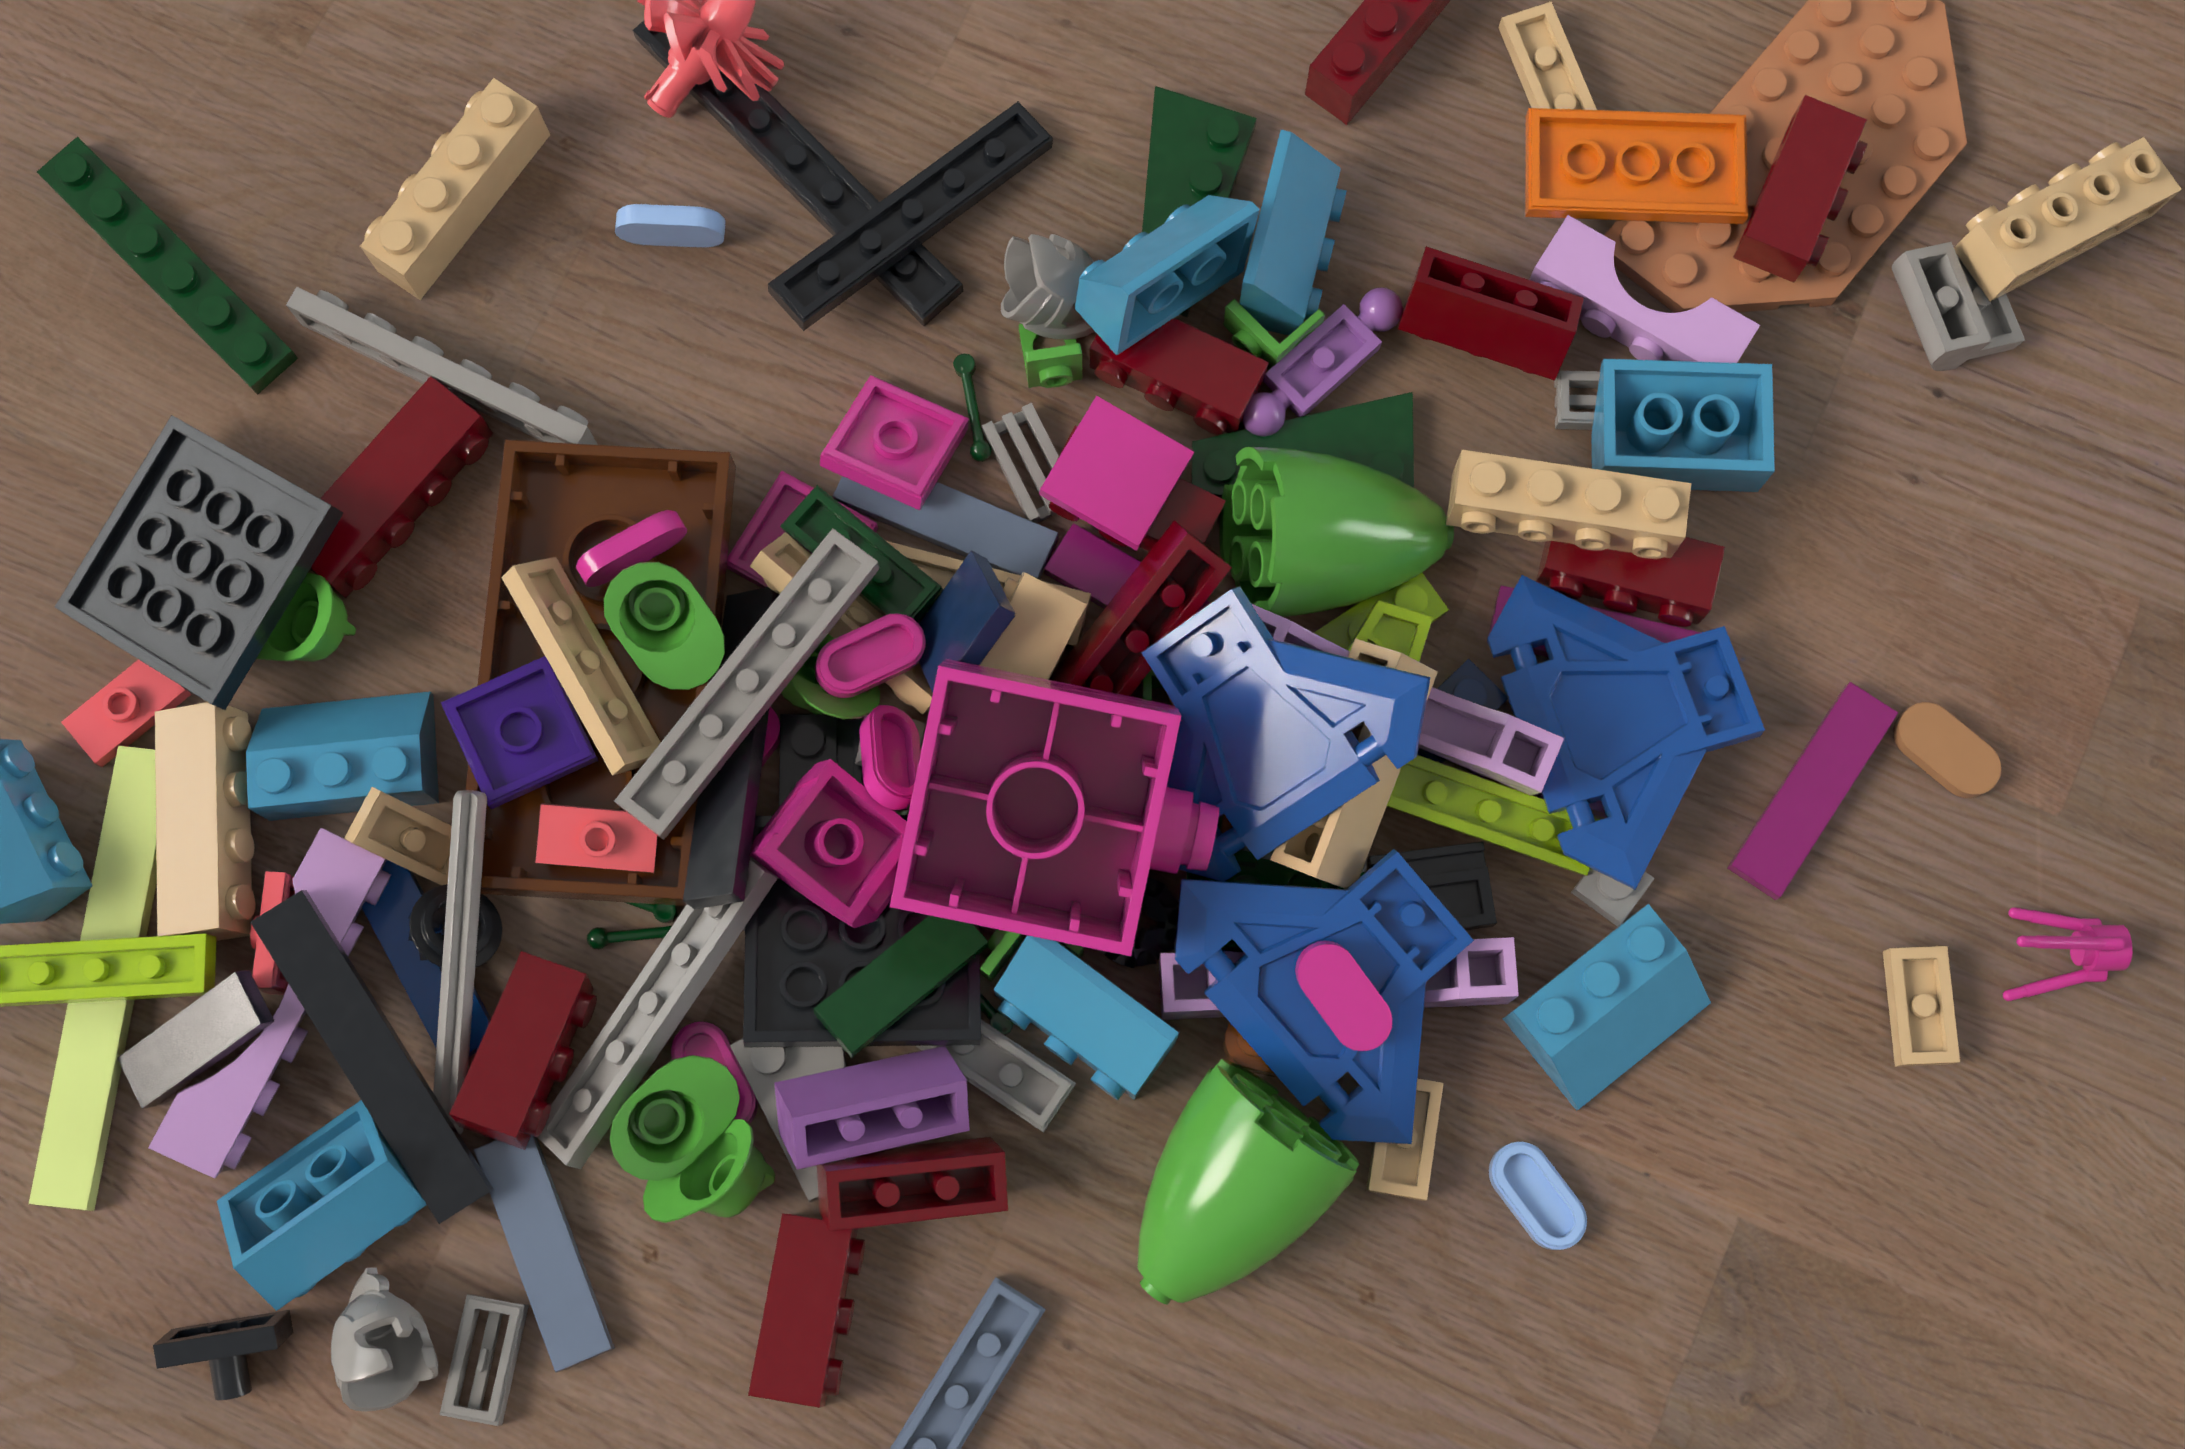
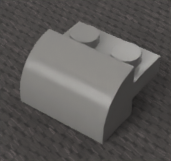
[1891,242,2025,371]

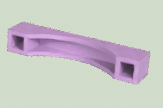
[1252,604,1564,796]
[148,828,391,1179]
[1159,937,1519,1020]

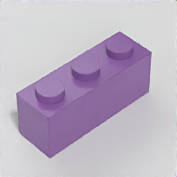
[774,1046,970,1170]

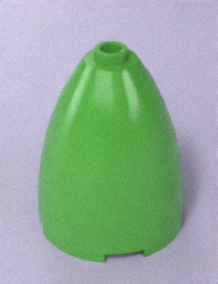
[1219,447,1454,617]
[1137,1059,1359,1305]

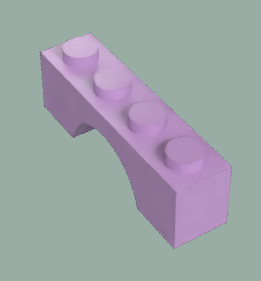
[1529,215,1760,363]

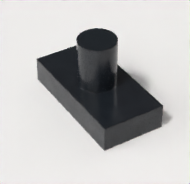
[153,1310,294,1400]

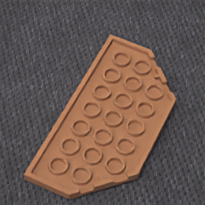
[1604,0,1967,313]

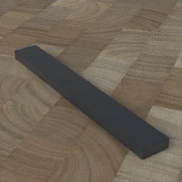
[633,20,964,326]

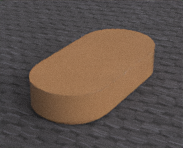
[1893,702,2001,798]

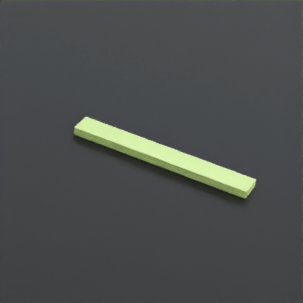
[29,746,157,1211]

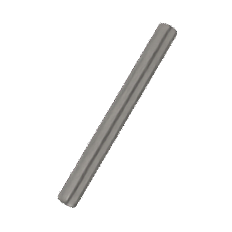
[433,790,487,1135]

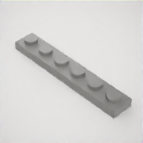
[286,287,598,445]
[614,528,880,840]
[538,856,778,1169]

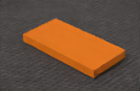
[1525,108,1748,224]

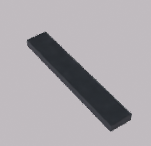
[768,101,1053,331]
[683,587,780,909]
[250,890,493,1224]

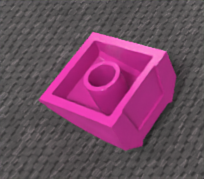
[750,759,907,928]

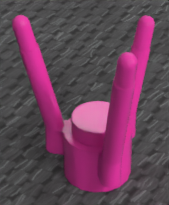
[2003,907,2133,1001]

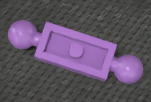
[1242,288,1403,437]

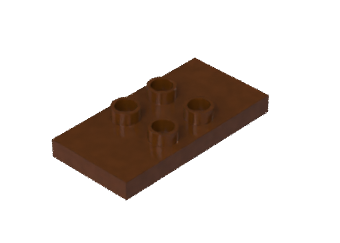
[466,440,736,906]

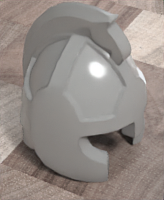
[1001,234,1095,340]
[331,1268,438,1411]

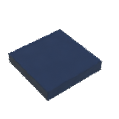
[919,550,1016,693]

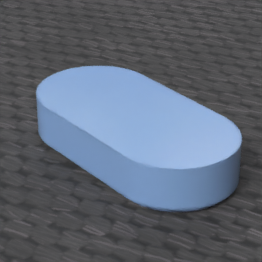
[615,204,726,248]
[1489,1142,1587,1250]

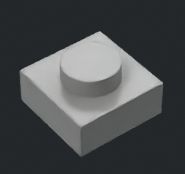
[1571,868,1655,927]

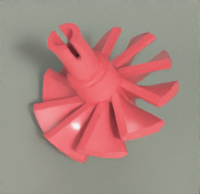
[637,0,784,118]

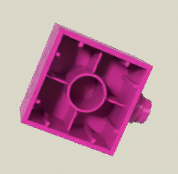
[890,659,1219,956]

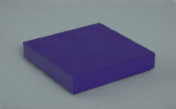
[441,656,599,810]

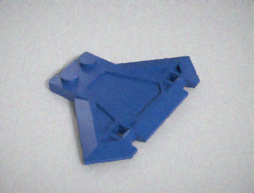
[1487,575,1765,890]
[1142,587,1431,882]
[1175,849,1474,1144]

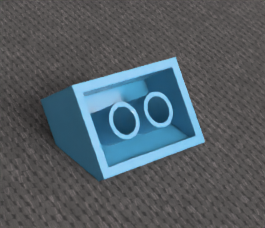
[1240,130,1347,336]
[1075,195,1260,355]
[1591,359,1775,492]
[246,691,439,821]
[0,739,93,924]
[1503,904,1711,1111]
[994,935,1179,1100]
[217,1100,427,1311]

